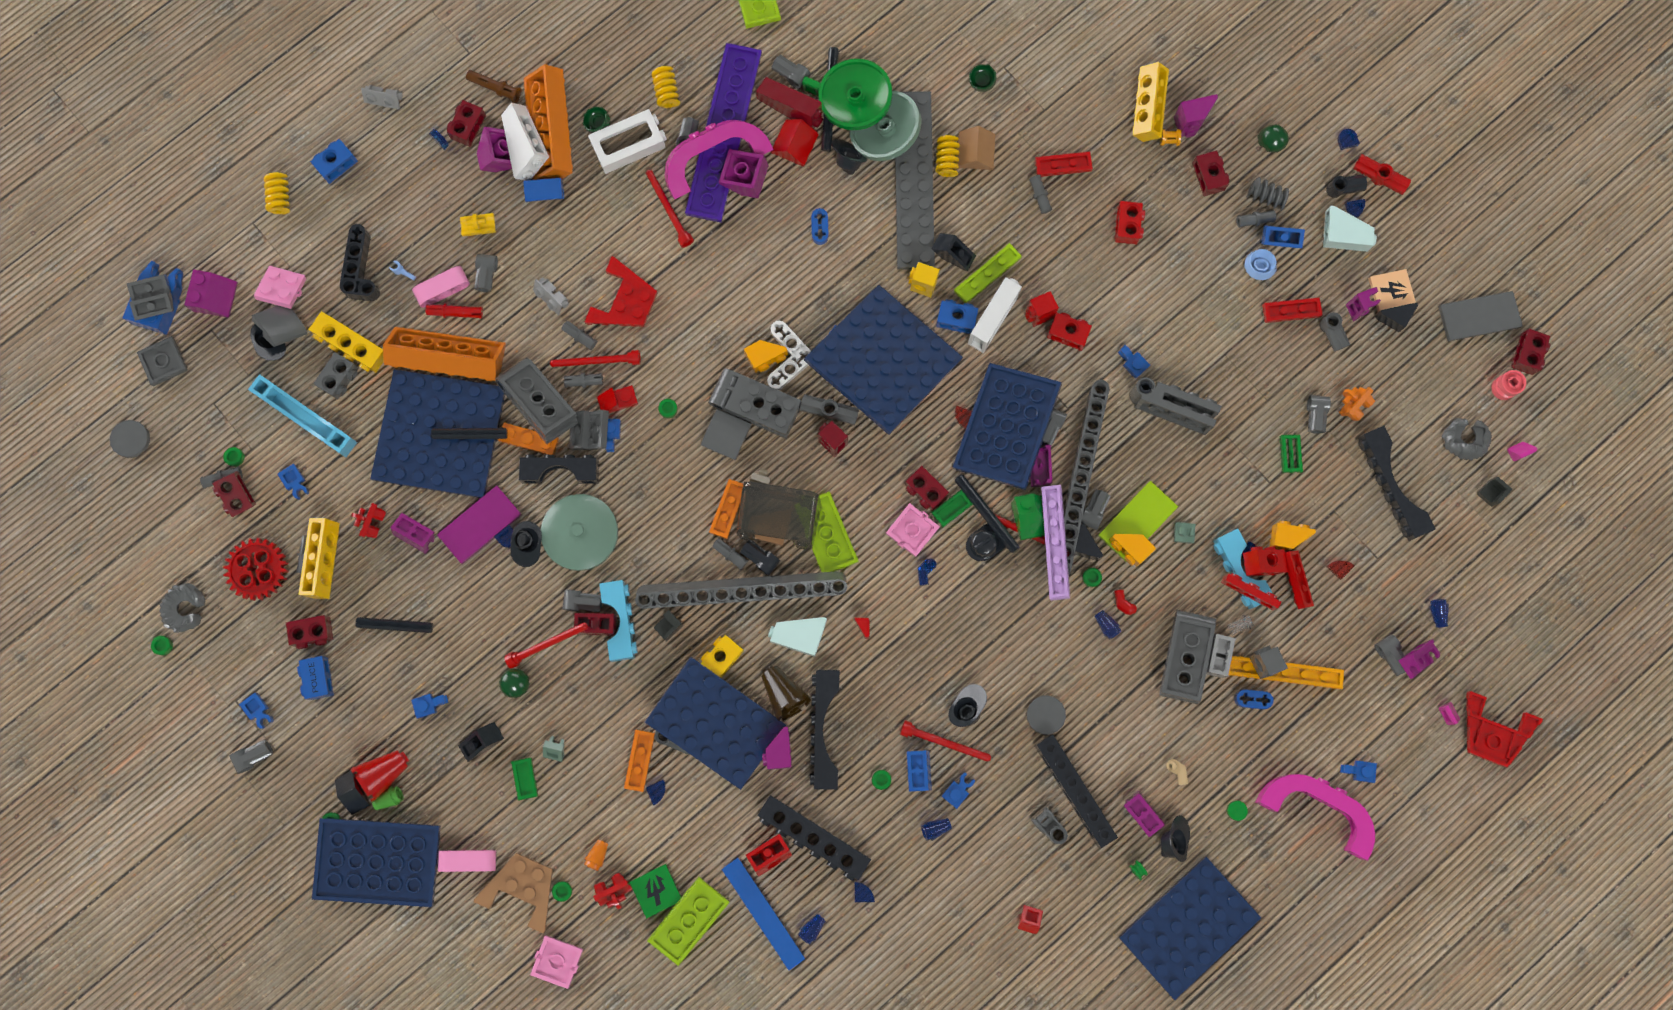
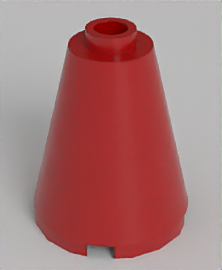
[350,750,409,802]

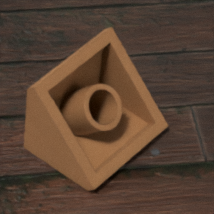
[957,126,995,170]

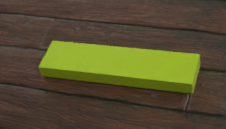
[954,243,1022,304]

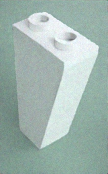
[501,103,549,181]

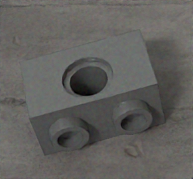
[1250,645,1288,679]

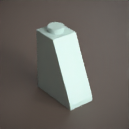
[1323,206,1377,252]
[768,617,827,657]

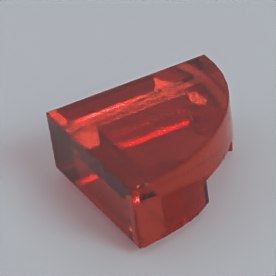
[955,405,972,430]
[1326,561,1355,580]

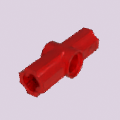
[1353,154,1411,195]

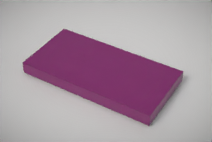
[437,485,522,564]

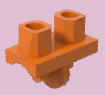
[1339,387,1375,421]

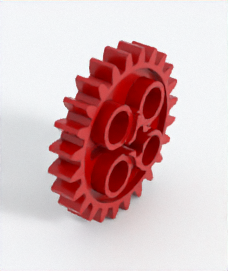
[223,538,289,601]

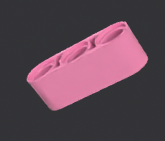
[412,266,470,308]
[438,850,496,872]

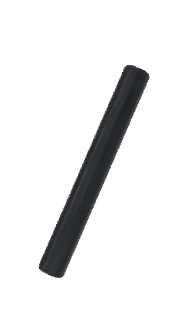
[955,475,1020,553]

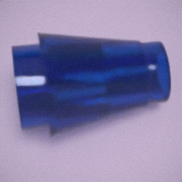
[1429,599,1449,628]
[1094,610,1122,640]
[921,818,952,841]
[797,914,826,945]

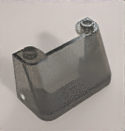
[736,482,822,550]

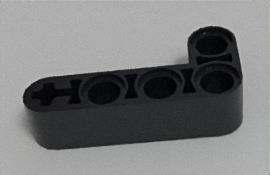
[340,224,380,301]

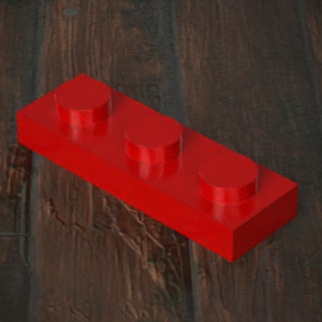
[1035,151,1093,177]
[1262,297,1323,323]
[1285,550,1314,610]
[1221,573,1281,611]

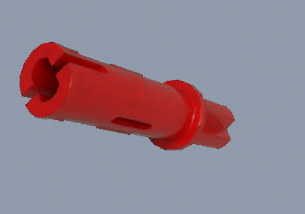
[425,303,483,319]

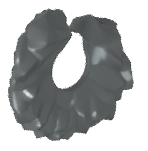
[1442,418,1492,461]
[159,583,206,633]

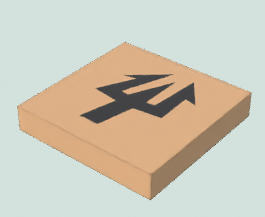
[1368,269,1416,312]

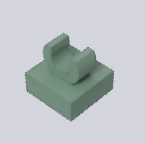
[1174,522,1196,544]
[543,736,564,762]

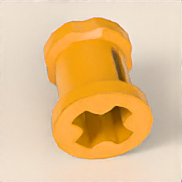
[1160,129,1181,146]

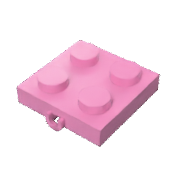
[254,266,306,309]
[886,503,940,557]
[530,935,583,989]

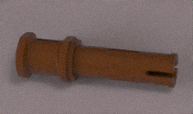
[466,70,522,103]

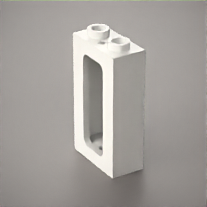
[588,109,667,174]
[968,277,1022,353]

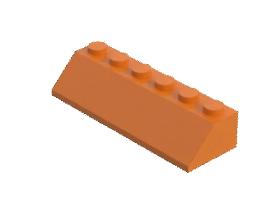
[524,64,573,180]
[383,327,506,381]

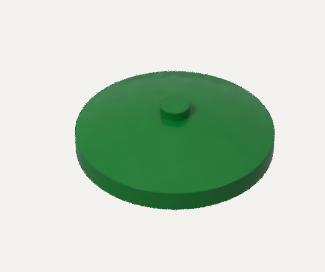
[818,59,893,130]

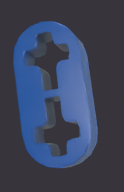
[811,208,829,245]
[1234,690,1274,710]

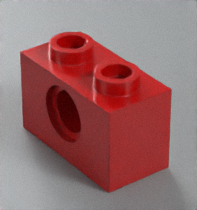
[1047,312,1092,351]
[1243,546,1288,576]
[746,834,792,877]

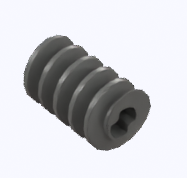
[1246,177,1289,211]

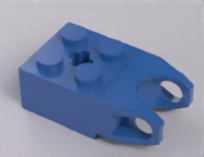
[122,261,183,335]

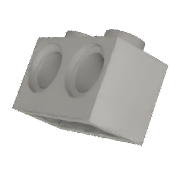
[1206,634,1236,678]

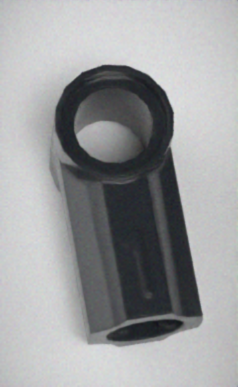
[1326,174,1368,198]
[740,539,781,576]

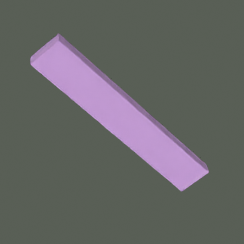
[1041,485,1070,601]

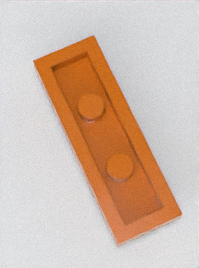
[498,423,559,455]
[709,479,747,539]
[624,730,655,792]

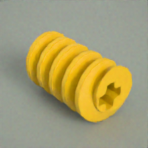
[651,66,680,108]
[935,135,960,177]
[264,172,290,214]

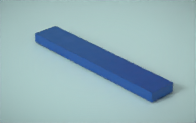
[722,857,805,970]

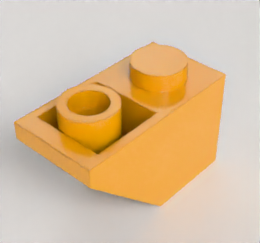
[744,340,788,373]
[1269,521,1316,551]
[1109,534,1156,567]

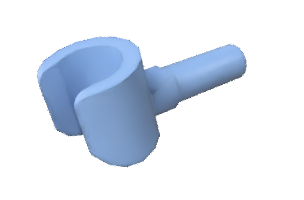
[389,260,416,280]

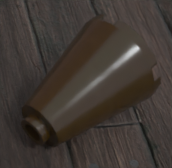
[761,665,811,721]

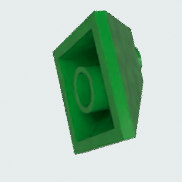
[1011,494,1045,541]

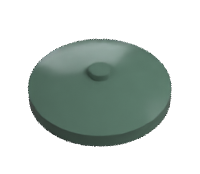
[850,91,922,161]
[541,494,618,571]

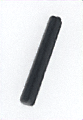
[431,428,508,439]
[355,617,433,633]

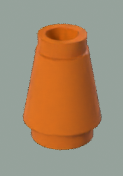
[584,840,609,871]

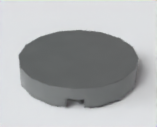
[110,420,150,458]
[1026,696,1066,735]

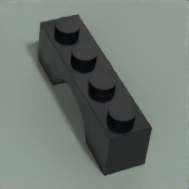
[519,455,599,484]

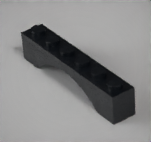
[1358,426,1436,541]
[810,670,840,790]

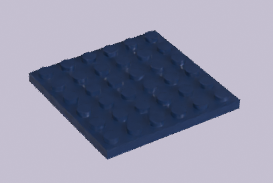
[804,285,963,435]
[370,370,505,498]

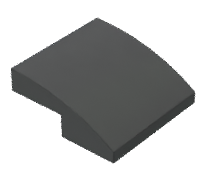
[126,274,174,321]
[252,306,307,347]
[701,409,752,460]
[569,410,609,450]

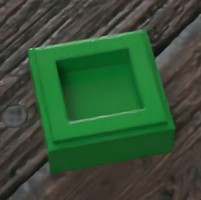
[802,76,820,97]

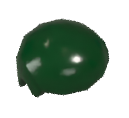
[969,64,997,92]
[582,107,611,134]
[1258,124,1289,153]
[499,668,530,698]

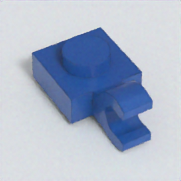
[1118,345,1150,379]
[605,419,621,452]
[411,694,449,719]
[1340,761,1377,783]

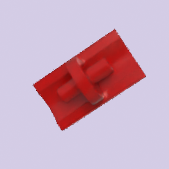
[351,503,386,538]
[593,873,633,910]

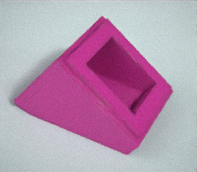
[1507,442,1538,461]
[1439,702,1460,725]

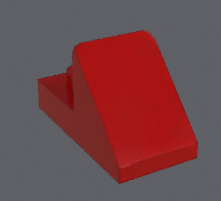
[597,385,638,413]

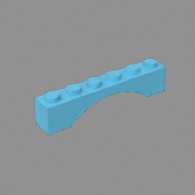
[248,374,358,457]

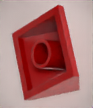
[770,119,819,167]

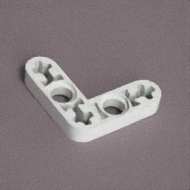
[767,321,811,390]

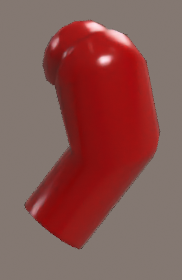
[1114,590,1137,615]

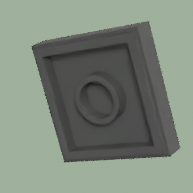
[137,336,188,386]

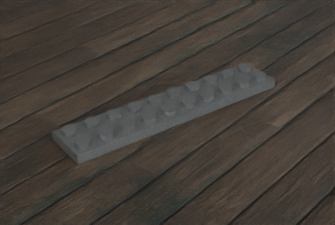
[895,91,935,270]

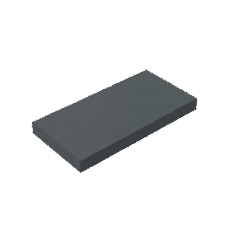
[1438,291,1523,342]

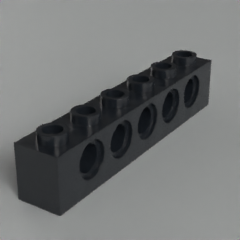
[1034,735,1118,848]
[757,795,871,881]

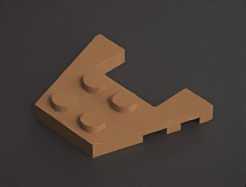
[473,853,553,934]

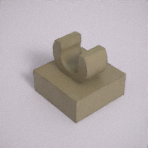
[749,468,771,494]

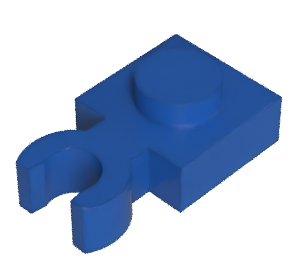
[277,464,309,500]
[239,692,274,729]
[941,772,975,809]

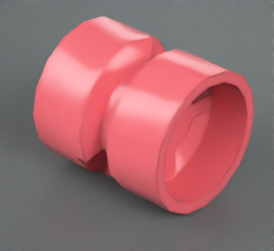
[1491,370,1527,400]

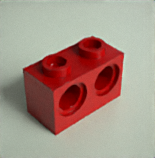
[1114,201,1145,245]
[1025,291,1059,327]

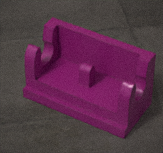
[1346,287,1381,322]
[1030,445,1053,487]
[390,513,435,554]
[1398,639,1440,679]
[1124,791,1165,837]

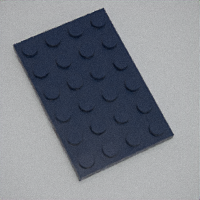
[953,363,1062,490]
[644,657,786,790]
[312,818,441,907]
[1118,857,1261,1000]

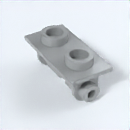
[361,85,403,110]
[533,278,569,315]

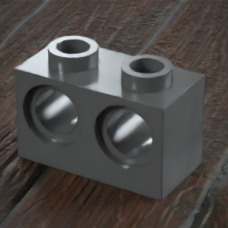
[313,352,359,400]

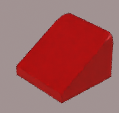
[854,618,870,639]
[1018,905,1043,934]

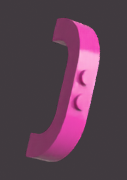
[665,120,773,199]
[1255,774,1375,861]

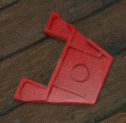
[584,256,658,327]
[1466,691,1543,768]

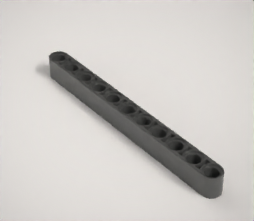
[1064,380,1109,575]
[635,571,847,609]

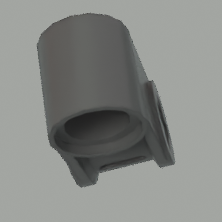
[1031,807,1068,844]

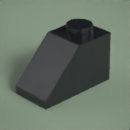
[931,233,976,271]
[458,722,504,762]

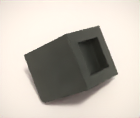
[1477,477,1512,507]
[654,610,683,642]

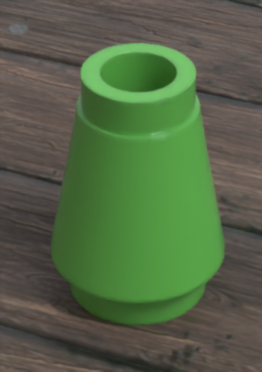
[372,786,404,810]

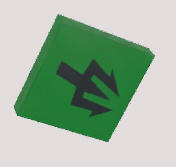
[630,864,681,919]

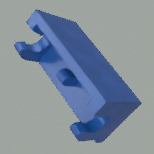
[523,178,564,202]
[907,750,932,792]

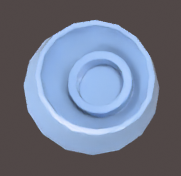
[1244,249,1277,280]

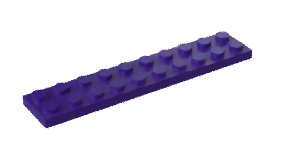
[685,43,762,223]

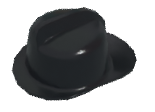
[831,139,867,175]
[250,324,286,361]
[510,521,542,567]
[966,523,1005,561]
[948,684,987,727]
[1161,815,1190,862]

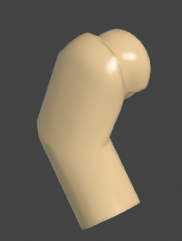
[1166,759,1189,785]

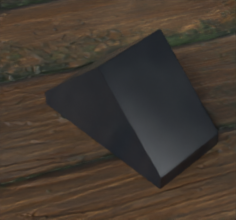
[1375,302,1418,332]
[1074,523,1104,561]
[335,771,370,815]

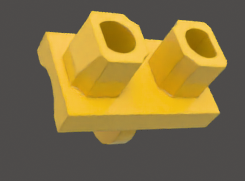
[460,213,496,237]

